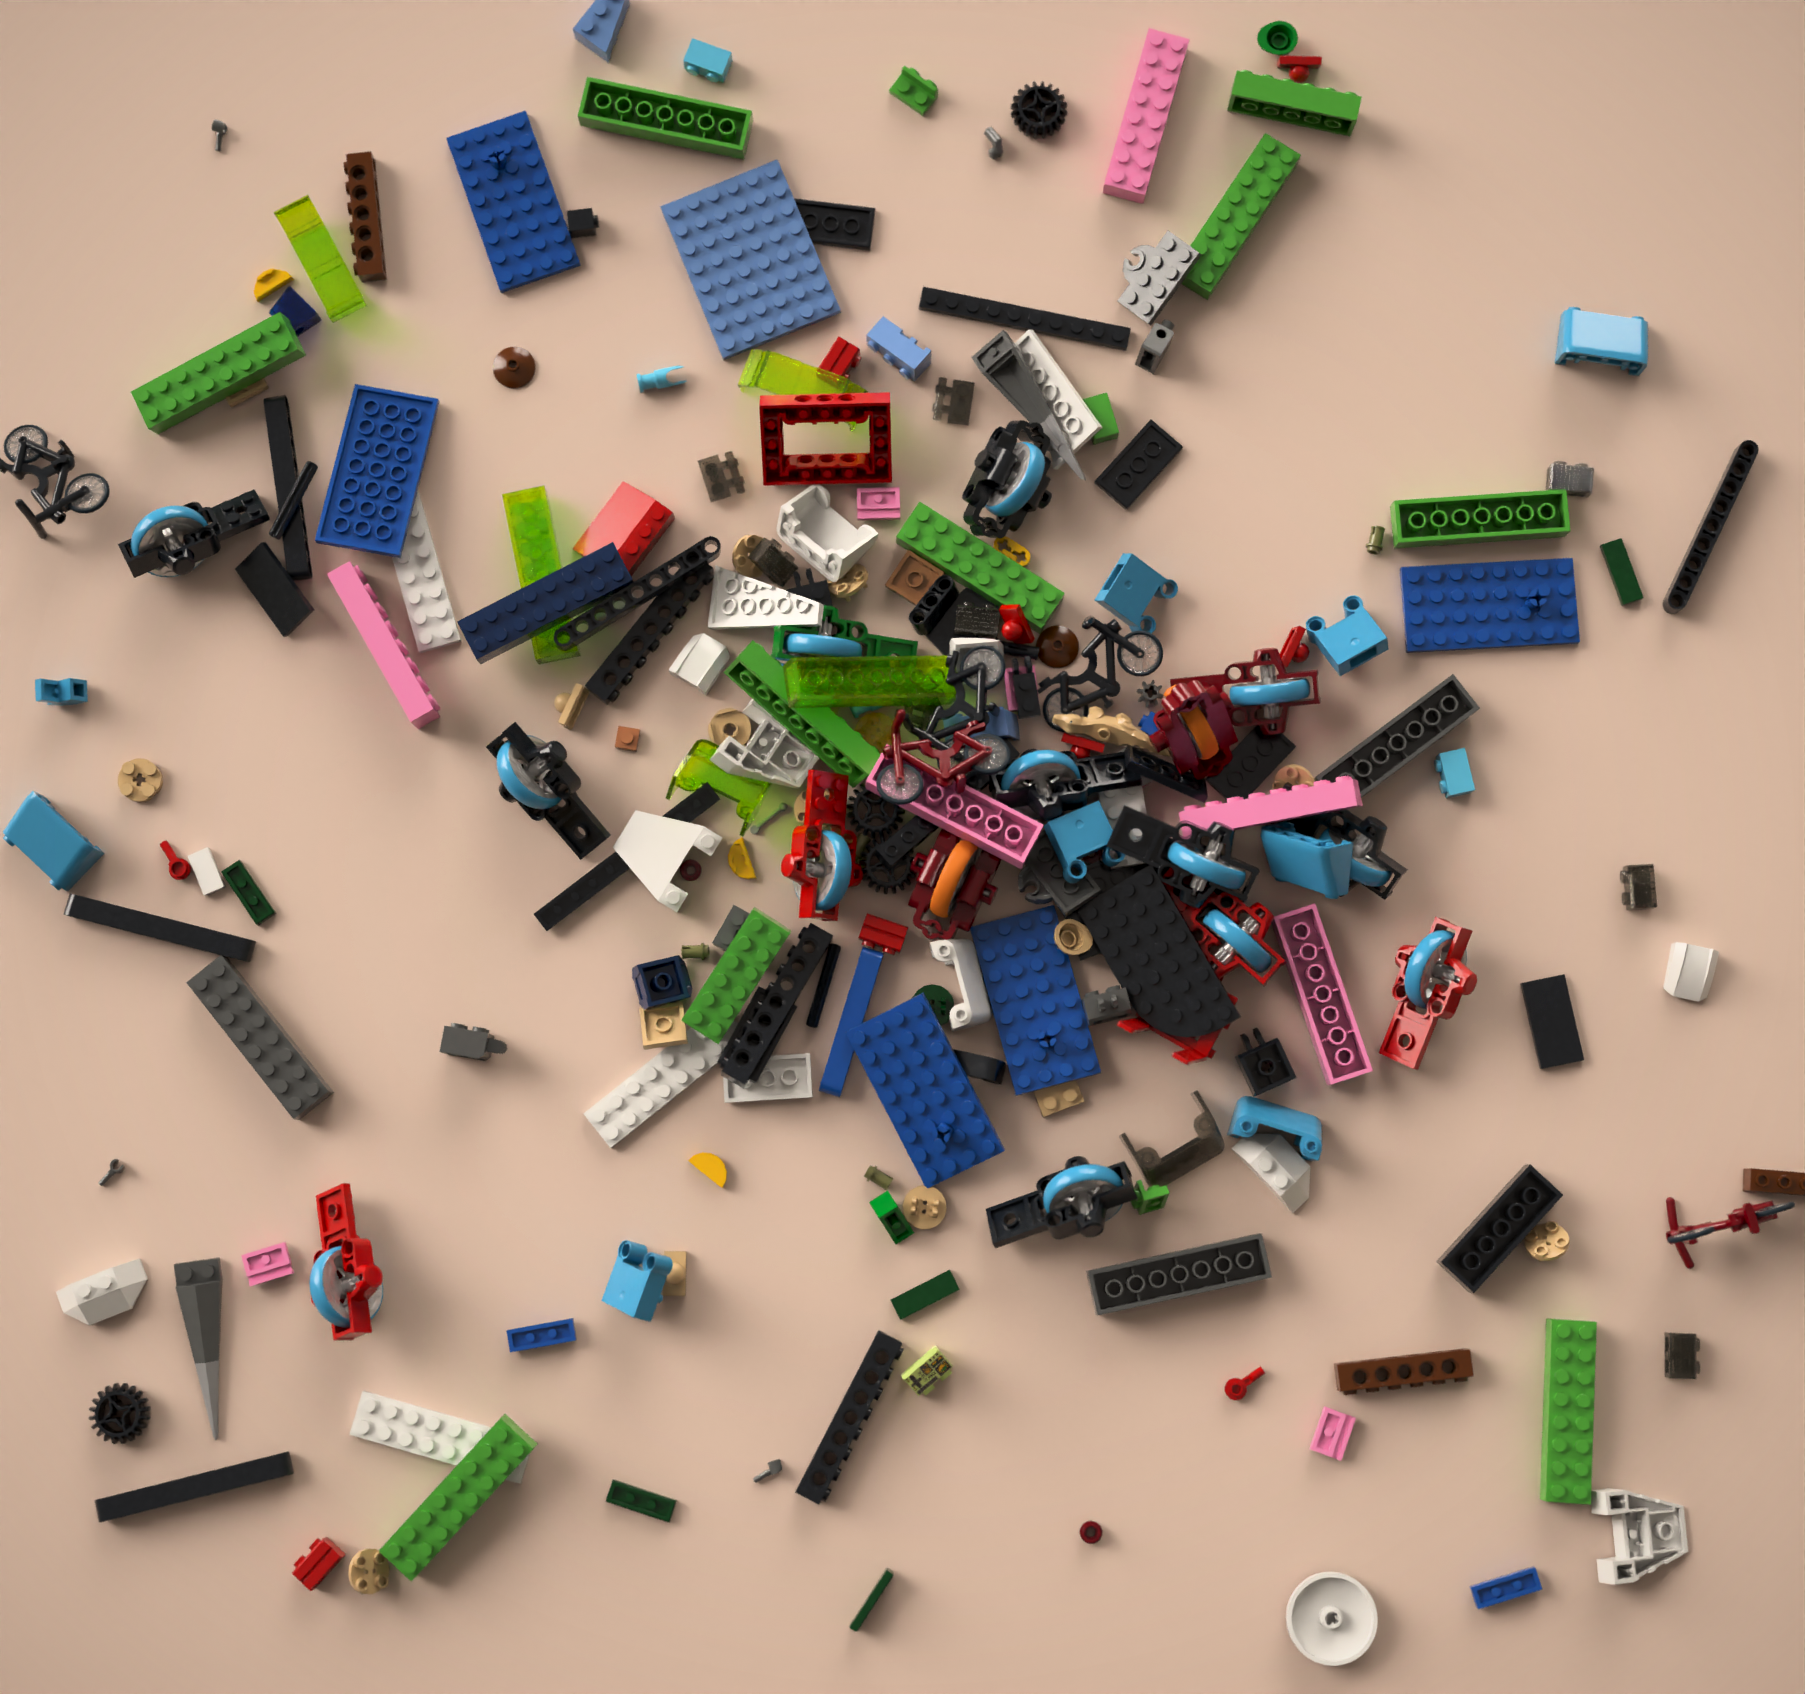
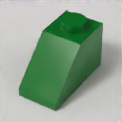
[869,1190,914,1244]

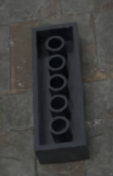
[1436,1164,1563,1293]

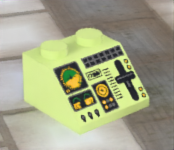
[901,1345,953,1396]

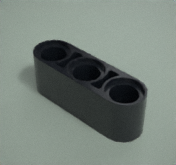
[909,575,959,635]

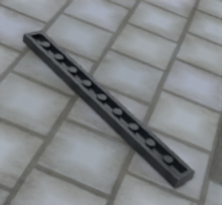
[919,287,1131,351]
[534,782,720,931]

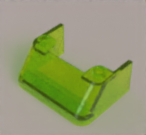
[666,739,772,837]

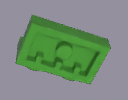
[889,66,938,116]
[1131,1180,1169,1215]

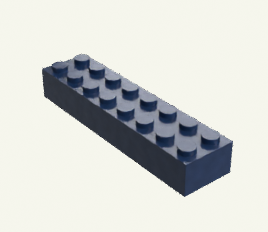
[457,542,633,665]

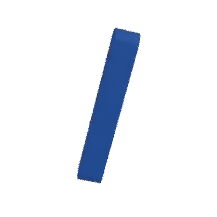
[819,947,884,1097]

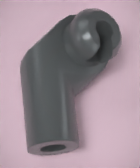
[984,127,1003,160]

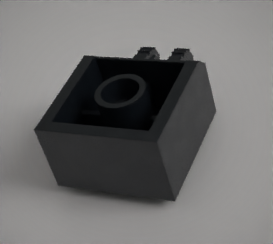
[786,568,835,630]
[1235,1028,1297,1097]

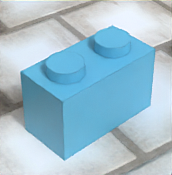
[683,38,733,83]
[1434,748,1475,798]

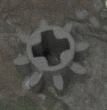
[1137,680,1164,707]

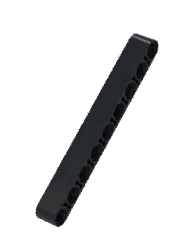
[264,395,313,581]
[1662,440,1759,614]
[554,536,721,651]
[63,893,256,962]
[94,1451,294,1523]

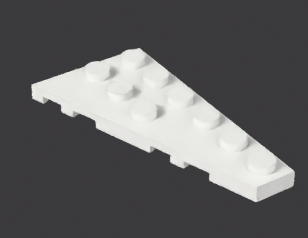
[1015,329,1103,469]
[708,565,824,630]

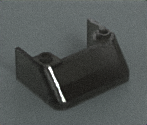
[1119,1090,1225,1187]

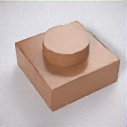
[615,726,641,752]

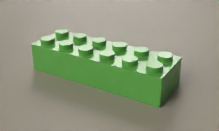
[1227,70,1362,136]
[681,907,791,1044]

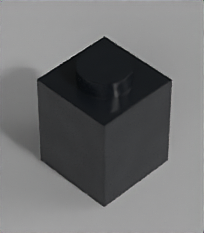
[567,208,599,238]

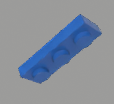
[506,1318,577,1352]
[1470,1566,1542,1609]

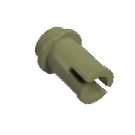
[1366,526,1385,554]
[855,833,871,862]
[681,943,709,960]
[864,1165,893,1190]

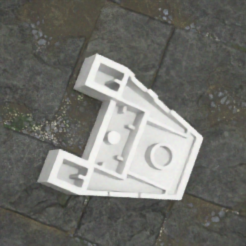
[710,699,819,789]
[613,810,722,912]
[1591,1488,1688,1585]

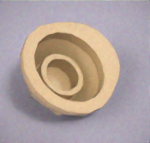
[1053,919,1093,955]

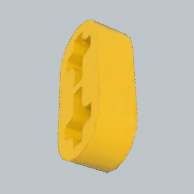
[993,536,1030,568]

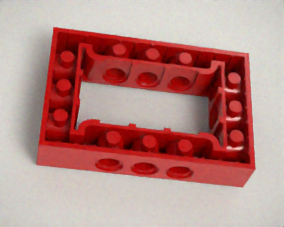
[759,392,892,486]

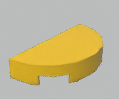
[254,269,294,302]
[728,837,757,880]
[688,1152,727,1188]

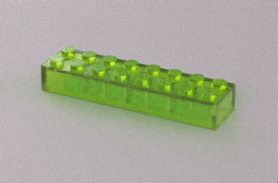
[502,485,581,665]
[783,655,957,708]

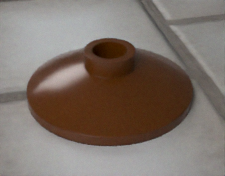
[493,347,535,388]
[1036,626,1079,668]

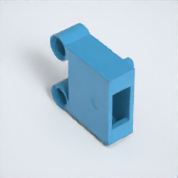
[1094,553,1178,634]
[1306,595,1388,676]
[1044,801,1126,883]
[601,1240,673,1322]

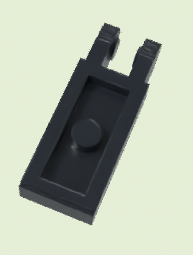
[1011,656,1041,719]

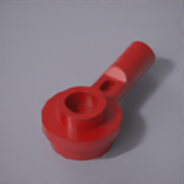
[160,840,191,880]
[1225,1366,1265,1400]

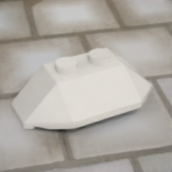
[1231,1134,1310,1213]
[56,1259,148,1325]

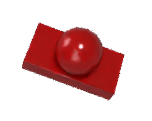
[1277,56,1322,83]
[998,604,1035,644]
[1279,626,1310,668]
[1061,732,1105,759]

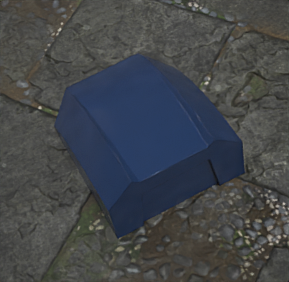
[632,955,692,1010]

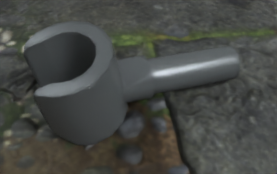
[212,119,227,151]
[98,1159,125,1186]
[753,1459,782,1483]

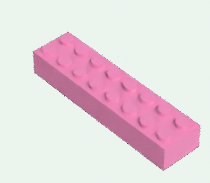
[1103,28,1189,204]
[327,561,441,729]
[865,744,1044,869]
[1179,776,1363,837]
[1272,904,1373,1086]

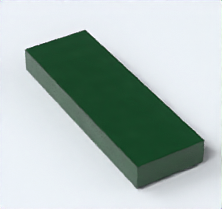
[1600,538,1644,606]
[221,860,276,926]
[891,1270,960,1320]
[606,1479,677,1522]
[849,1567,894,1632]

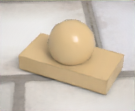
[554,683,589,730]
[663,1251,687,1296]

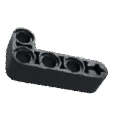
[953,1049,1007,1085]

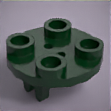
[912,984,954,1026]

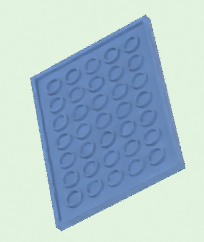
[660,159,841,360]

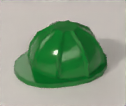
[1257,21,1298,56]

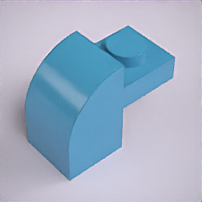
[35,678,88,706]

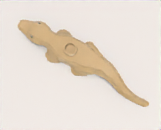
[1052,706,1171,757]

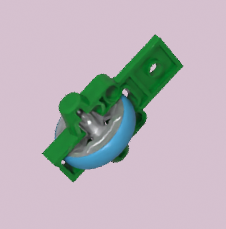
[771,605,918,693]

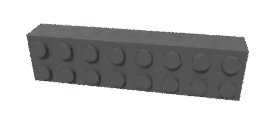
[1314,674,1480,798]
[186,955,334,1120]
[1086,1233,1272,1315]

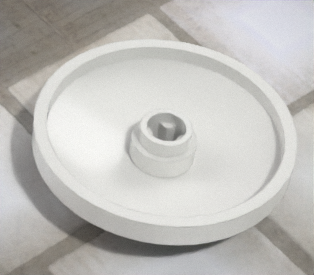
[1286,1572,1378,1666]

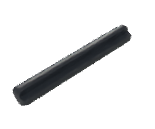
[269,461,318,540]
[806,943,841,1028]

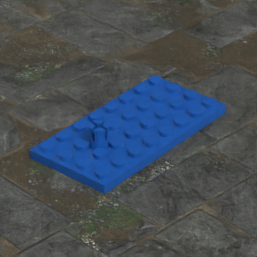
[446,110,581,293]
[315,384,439,558]
[1400,558,1580,653]
[970,905,1101,1096]
[845,992,1005,1188]

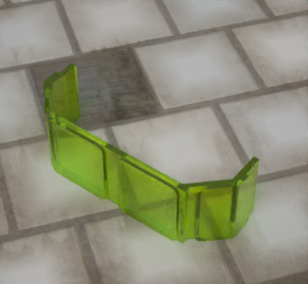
[273,195,367,323]
[738,349,868,432]

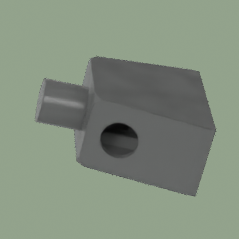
[1135,320,1174,374]

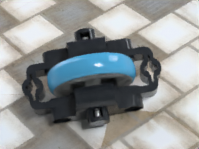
[962,420,1052,538]

